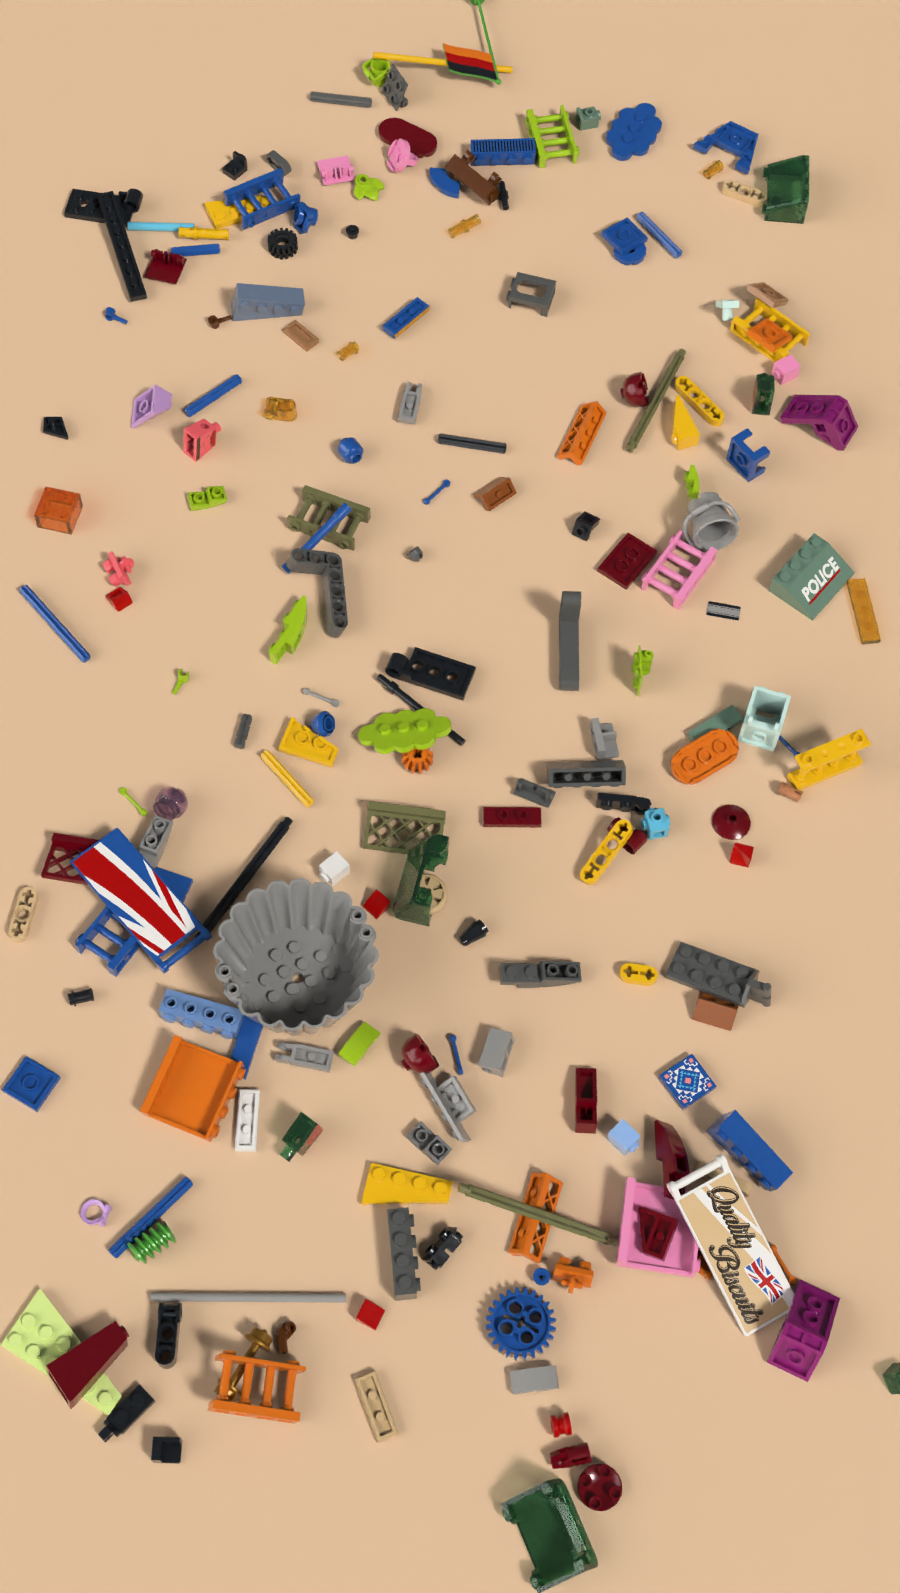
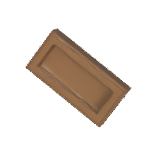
[283,320,319,352]

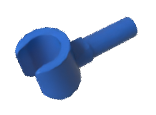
[105,307,128,324]

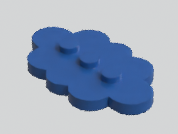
[606,103,662,161]

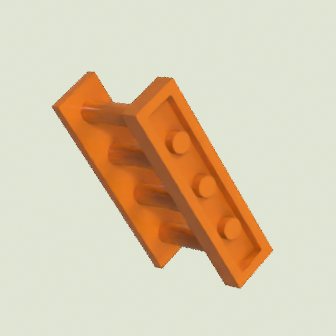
[207,1350,306,1424]

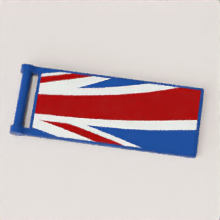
[70,828,212,974]

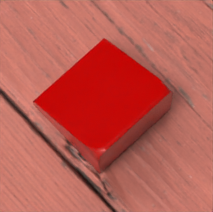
[106,587,133,612]
[363,889,391,919]
[356,1299,385,1331]

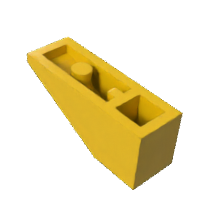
[671,395,700,450]

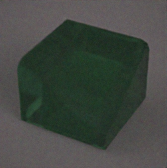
[882,1363,900,1394]

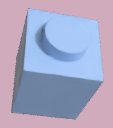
[607,1119,641,1156]

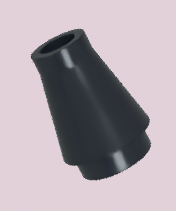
[459,919,489,947]

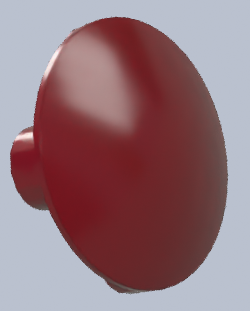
[577,1464,622,1511]

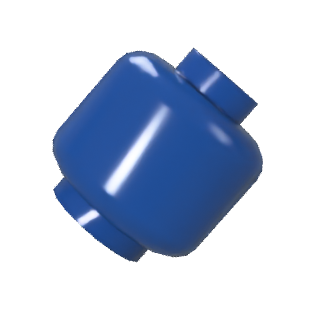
[338,437,363,464]

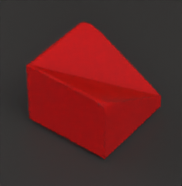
[730,843,754,868]

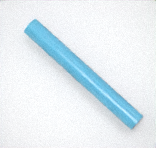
[128,222,194,231]

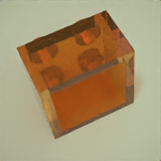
[34,486,83,535]

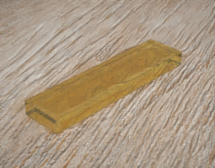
[847,578,881,645]

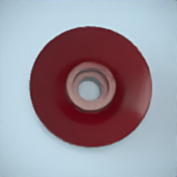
[712,805,751,840]

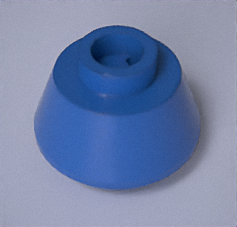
[311,711,335,737]

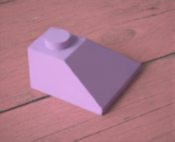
[131,384,172,428]

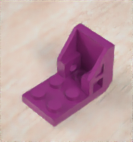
[780,395,858,451]
[767,1280,840,1382]

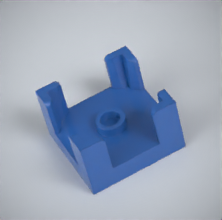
[726,428,770,482]

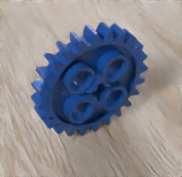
[485,1287,556,1361]

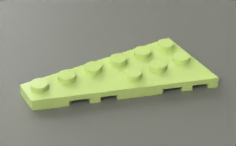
[1,1288,122,1415]

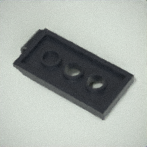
[64,188,143,227]

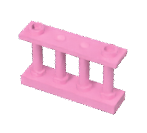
[641,530,717,610]

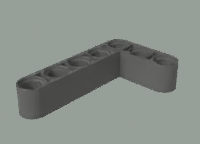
[286,548,348,638]
[559,591,581,691]

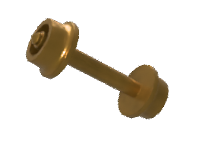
[214,1327,273,1402]

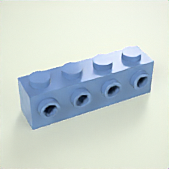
[159,989,245,1039]

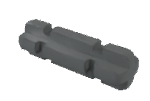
[234,714,252,749]

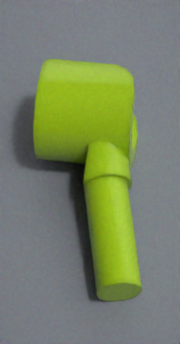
[172,669,189,695]

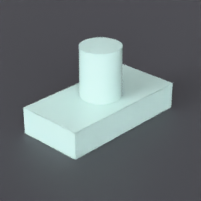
[716,299,739,321]

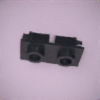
[422,1227,463,1270]

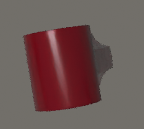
[607,817,647,854]

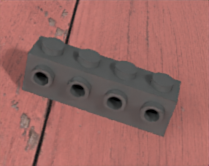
[547,760,626,788]
[387,1207,421,1301]

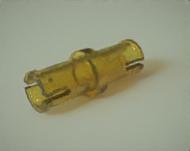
[448,214,481,238]

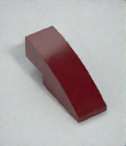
[575,1068,597,1134]

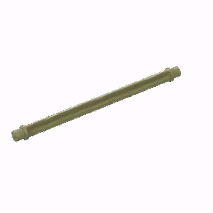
[626,349,686,453]
[458,1183,619,1246]

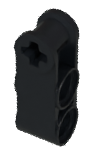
[155,1302,182,1369]

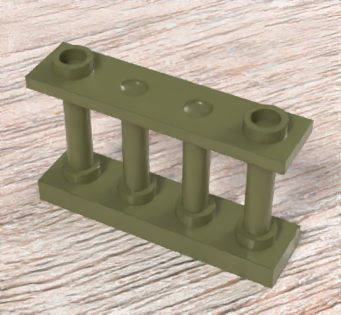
[287,485,371,551]

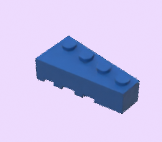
[706,1110,793,1192]

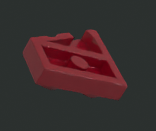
[638,1206,679,1262]

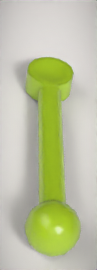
[119,787,147,816]

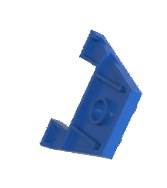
[693,121,758,175]

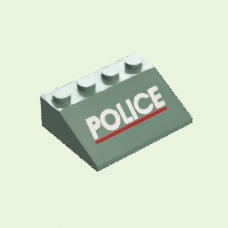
[769,533,855,621]

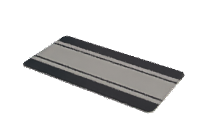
[707,601,741,621]

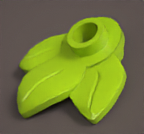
[354,174,384,201]

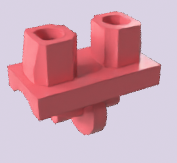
[102,551,135,587]

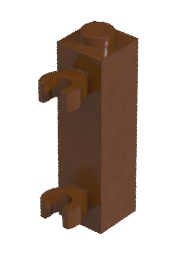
[445,150,502,206]

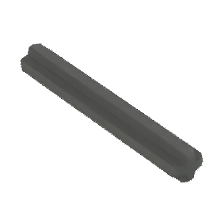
[310,91,372,108]

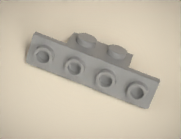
[420,1072,477,1142]

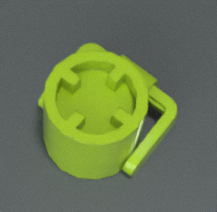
[362,58,390,87]

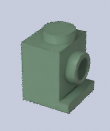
[575,106,601,131]

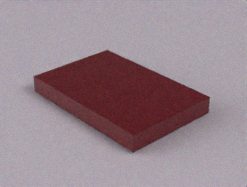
[597,533,657,590]

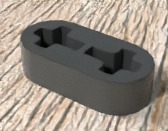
[266,150,292,176]

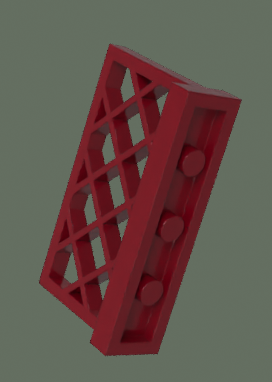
[41,833,99,885]

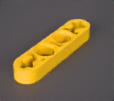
[675,376,724,427]
[580,819,633,885]

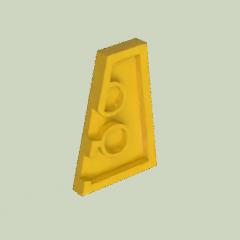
[279,717,339,767]

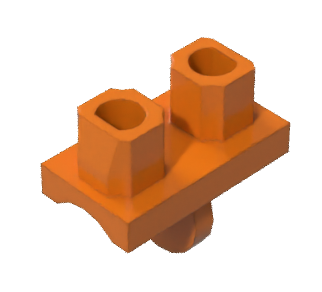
[552,1257,594,1294]

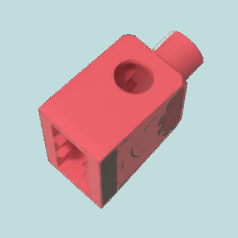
[183,419,221,462]

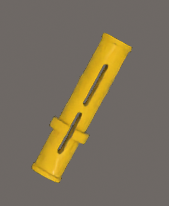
[179,226,229,240]

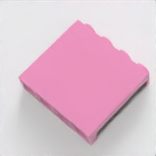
[616,1177,701,1278]

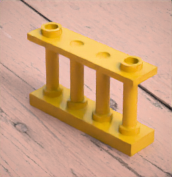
[730,298,810,362]
[787,729,871,790]

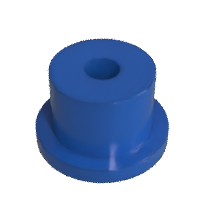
[533,1268,550,1286]

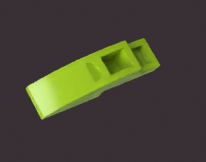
[269,595,307,665]

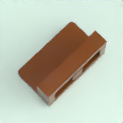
[473,477,517,511]
[692,991,738,1031]

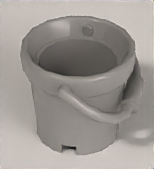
[682,492,740,551]

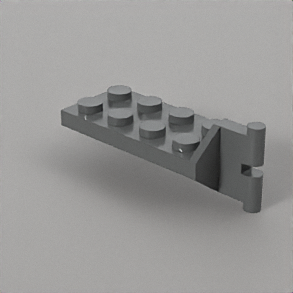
[665,942,771,1008]

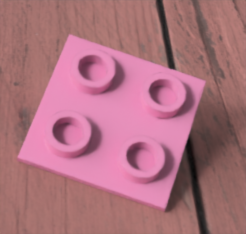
[317,155,355,186]

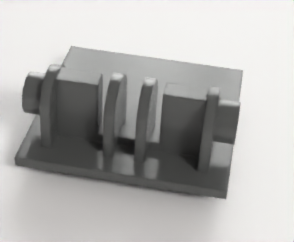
[381,64,408,111]

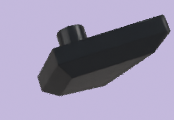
[43,417,69,440]

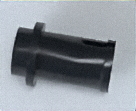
[68,988,94,1007]

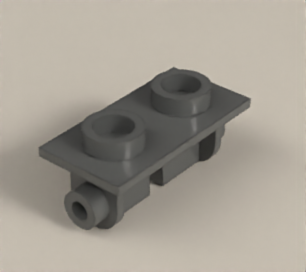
[513,778,556,808]

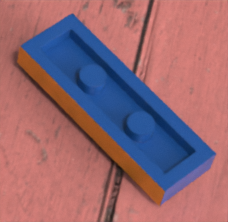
[383,297,430,339]

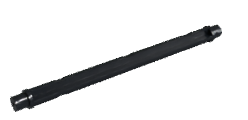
[195,817,293,938]

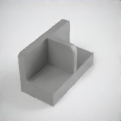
[590,718,619,760]

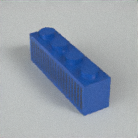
[470,138,536,166]

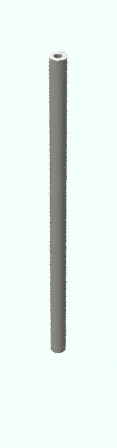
[150,1292,346,1303]

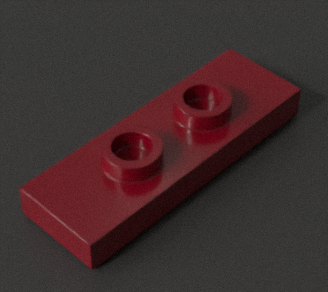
[483,807,542,828]

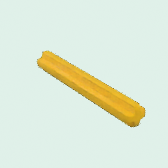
[261,750,314,808]

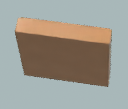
[746,282,789,308]

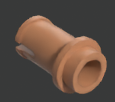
[777,782,803,803]

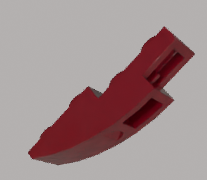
[654,1120,690,1200]

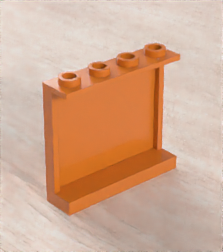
[140,1035,246,1142]

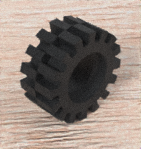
[268,228,298,260]

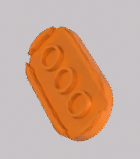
[670,729,739,785]

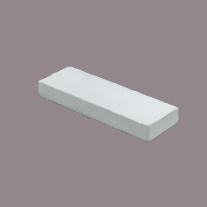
[235,1089,260,1152]

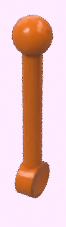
[769,1244,797,1285]

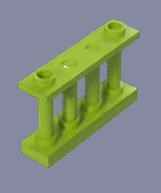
[526,105,579,168]

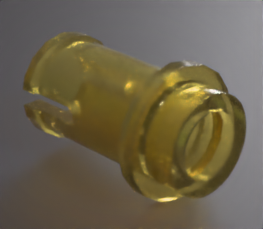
[703,160,724,180]
[337,341,360,361]

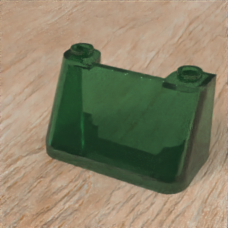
[762,155,809,224]
[393,834,449,927]
[501,1478,598,1593]

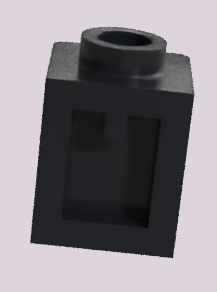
[222,151,248,181]
[572,511,600,541]

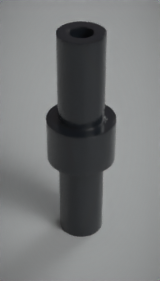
[498,181,509,210]

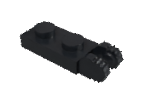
[596,792,652,815]

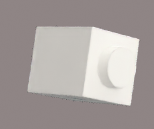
[319,851,350,887]

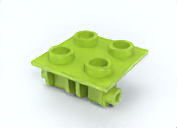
[632,645,654,696]

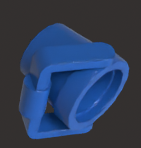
[293,202,318,234]

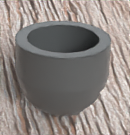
[407,546,423,562]

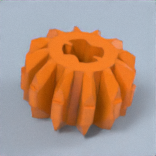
[402,748,433,774]

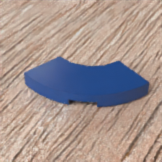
[430,167,460,198]

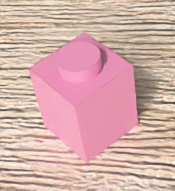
[771,355,801,385]

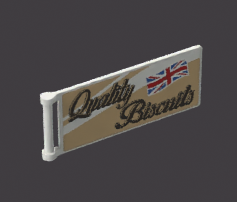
[667,1154,794,1336]

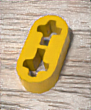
[619,963,658,986]

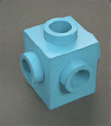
[641,808,670,840]

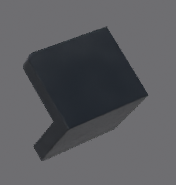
[151,1436,182,1464]

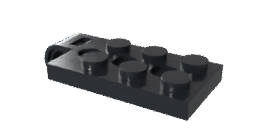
[385,647,476,701]

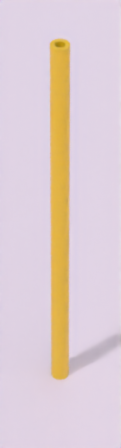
[373,52,512,73]

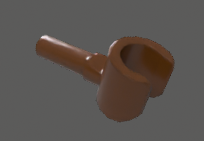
[208,315,232,329]

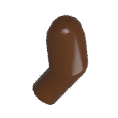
[275,1321,296,1354]

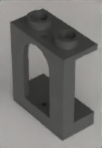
[506,272,556,317]

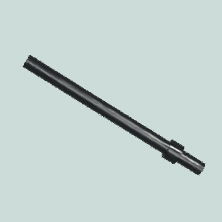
[377,674,466,746]

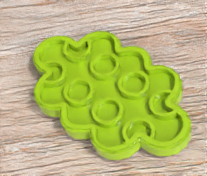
[358,708,452,754]

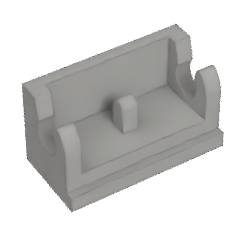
[478,1027,514,1077]

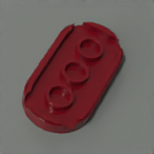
[379,118,437,158]

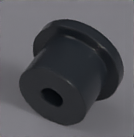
[346,225,359,239]

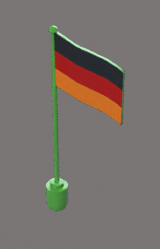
[443,0,501,85]

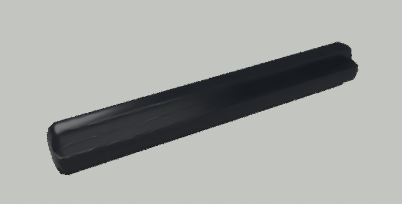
[438,433,507,454]

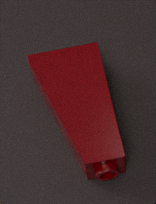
[46,1321,129,1409]

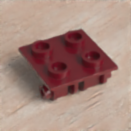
[144,249,187,284]

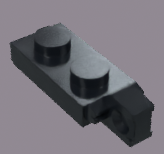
[98,1384,155,1443]

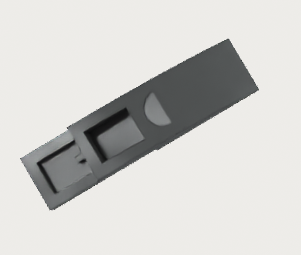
[499,961,582,988]

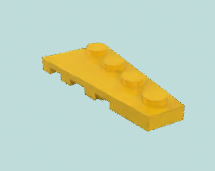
[361,1163,453,1205]

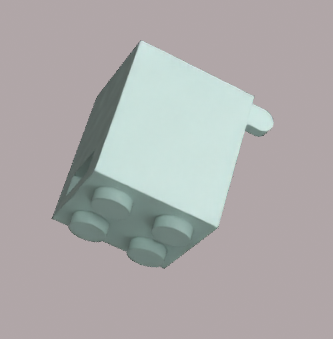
[737,686,791,752]

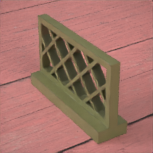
[363,801,446,859]

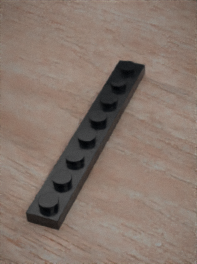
[97,191,147,302]

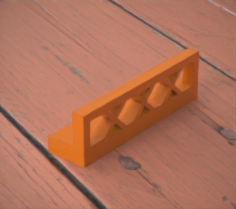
[557,401,606,466]
[508,1173,563,1263]

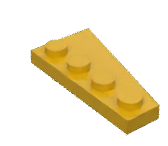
[204,196,271,229]

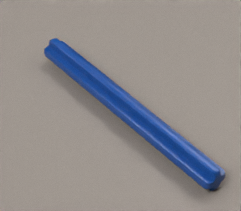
[19,585,91,663]

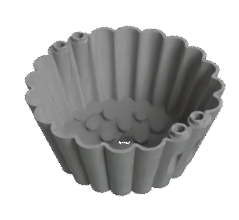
[213,878,379,1036]

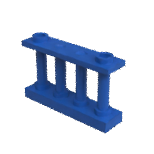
[224,168,300,230]
[75,906,140,977]

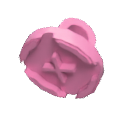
[387,138,419,172]

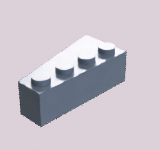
[231,283,305,321]

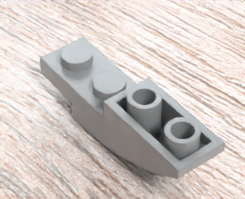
[139,815,173,870]

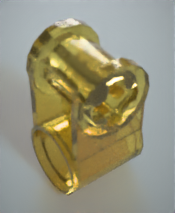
[263,397,297,422]

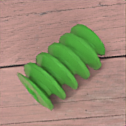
[127,1221,176,1264]

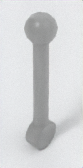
[303,688,339,707]

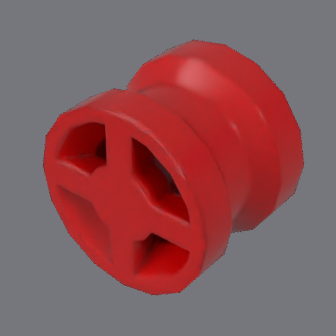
[550,1412,572,1438]

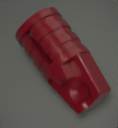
[549,1442,592,1469]

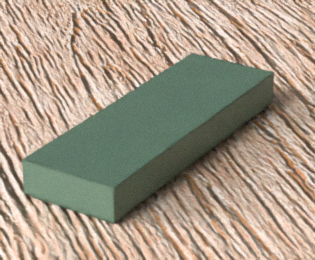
[687,705,744,742]

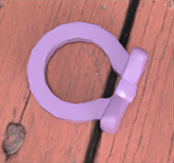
[80,1199,112,1227]

